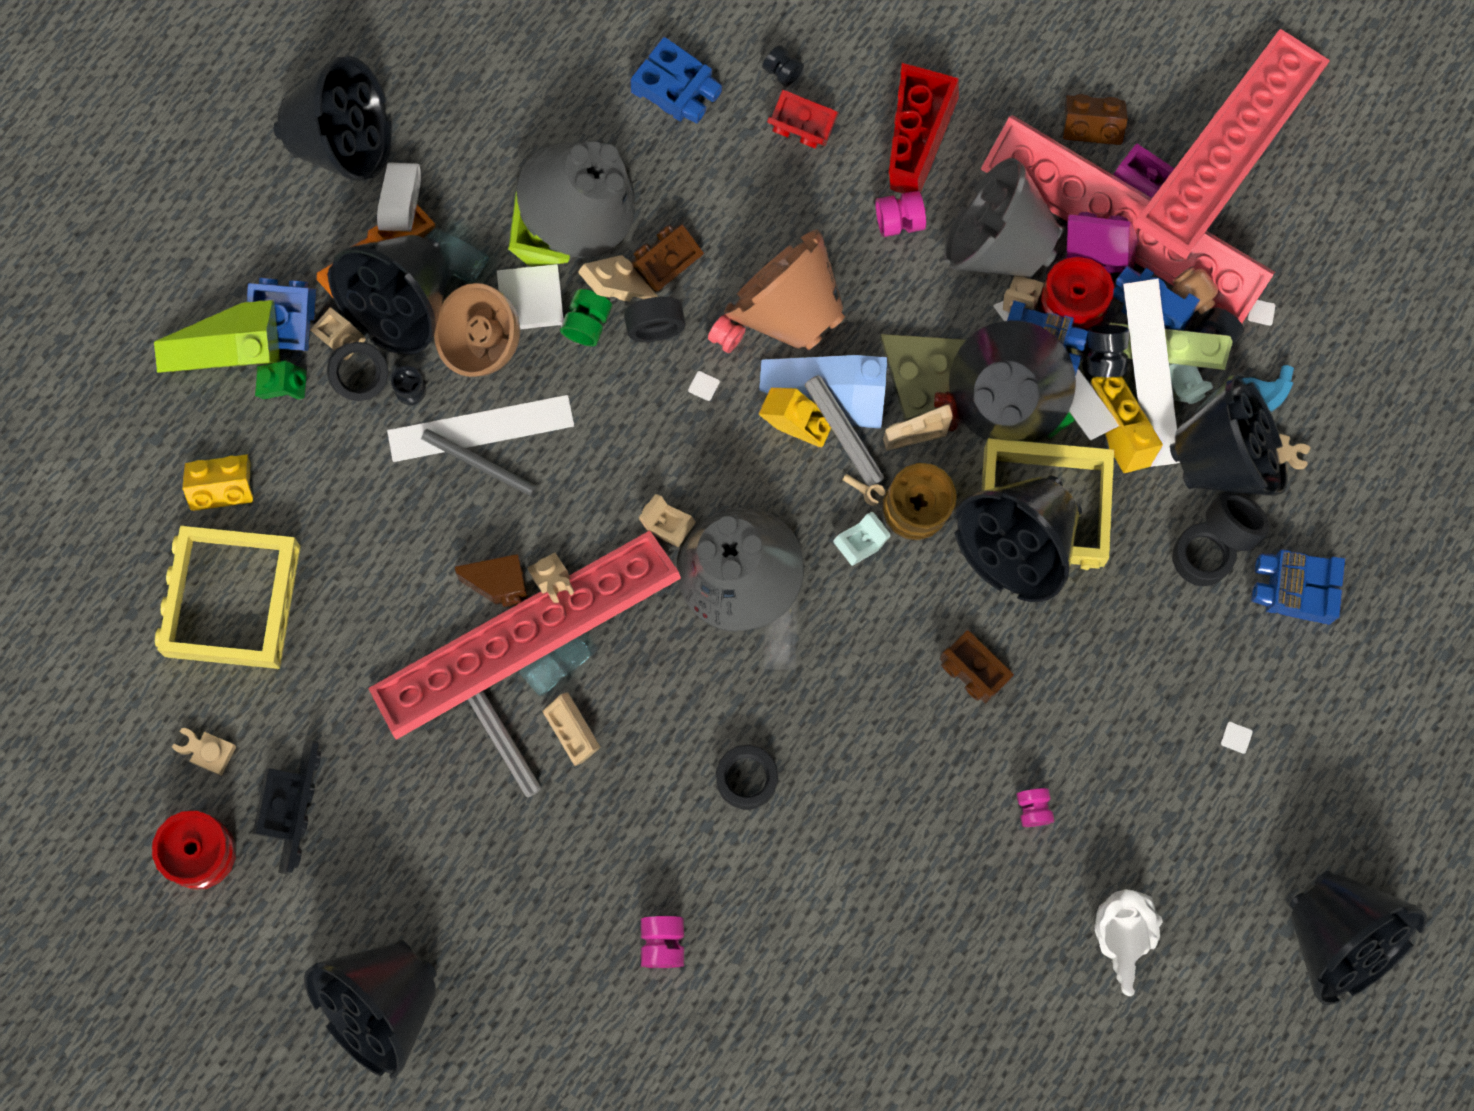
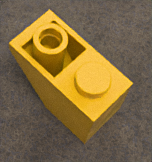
[759,387,831,447]

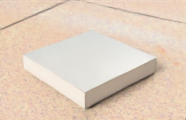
[497,264,564,329]

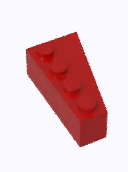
[889,63,959,193]

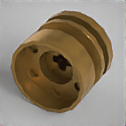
[883,463,956,540]

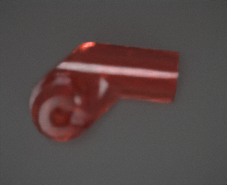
[934,391,960,431]

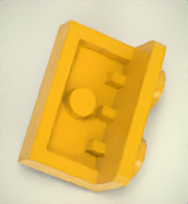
[182,454,253,511]

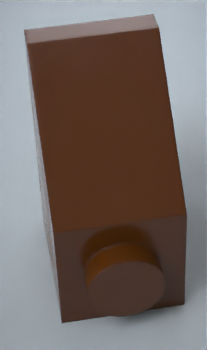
[455,554,528,607]

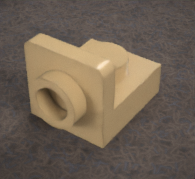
[1003,276,1044,313]
[310,307,366,360]

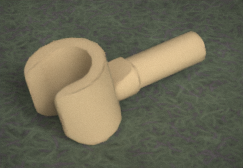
[843,474,885,506]

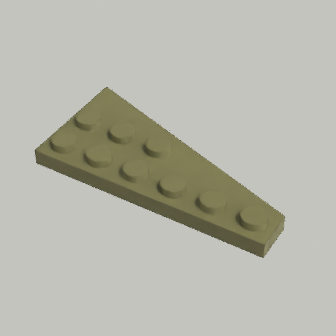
[880,334,1085,421]

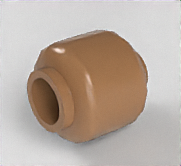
[1172,267,1218,314]

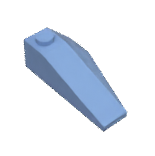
[759,355,887,428]

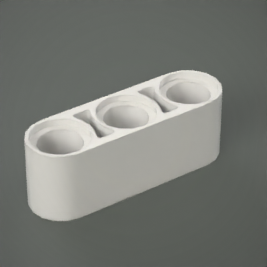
[377,162,421,232]

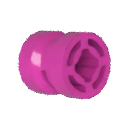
[1016,788,1055,827]

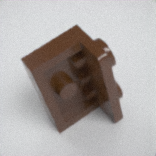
[1063,94,1128,145]
[940,630,1014,704]

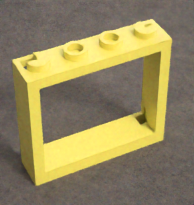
[982,438,1114,570]
[155,526,301,669]

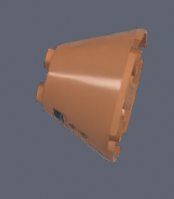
[724,229,845,350]

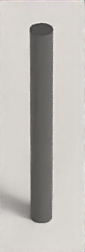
[421,429,537,497]

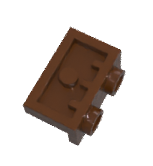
[631,224,704,292]

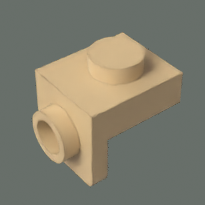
[639,494,696,547]

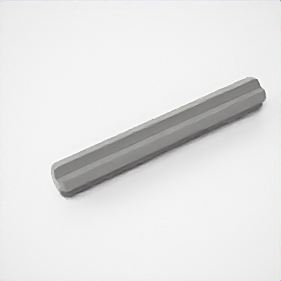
[805,375,884,487]
[468,691,541,797]

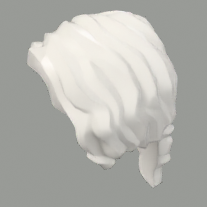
[1094,889,1163,996]

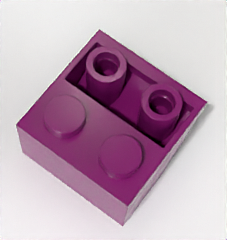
[1113,143,1174,198]
[1067,212,1139,274]

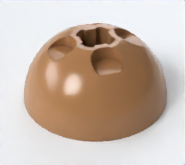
[434,283,521,377]

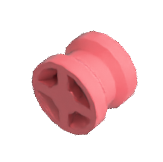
[708,314,746,354]

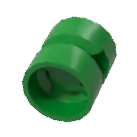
[560,289,612,347]

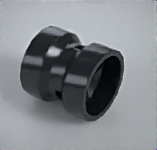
[762,45,804,87]
[391,365,426,405]

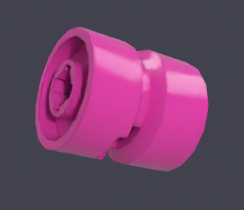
[875,191,926,237]
[641,916,684,968]

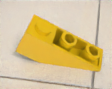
[1091,376,1163,473]

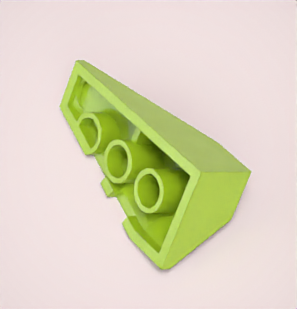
[154,300,280,373]

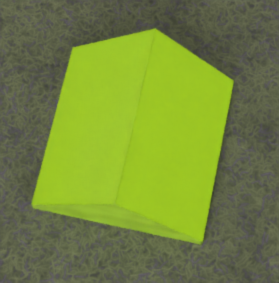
[508,191,570,267]

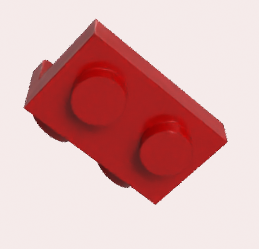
[767,89,839,149]

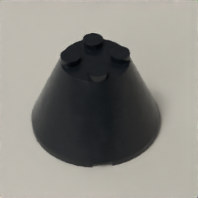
[273,56,392,181]
[328,235,451,355]
[949,320,1076,442]
[1169,373,1288,496]
[954,475,1082,602]
[1289,871,1427,1005]
[304,940,437,1079]

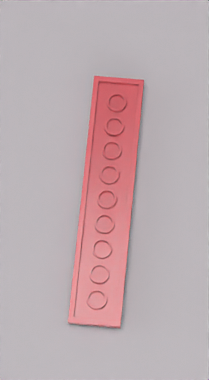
[1134,29,1330,259]
[981,115,1275,323]
[368,530,681,740]

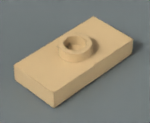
[542,692,601,766]

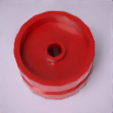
[1039,257,1114,331]
[152,811,236,890]

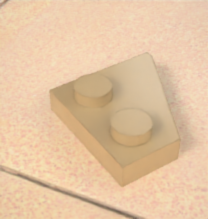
[578,255,658,302]
[883,405,953,451]

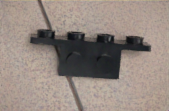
[252,741,321,874]

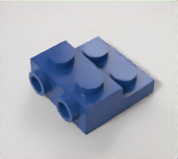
[247,278,316,351]

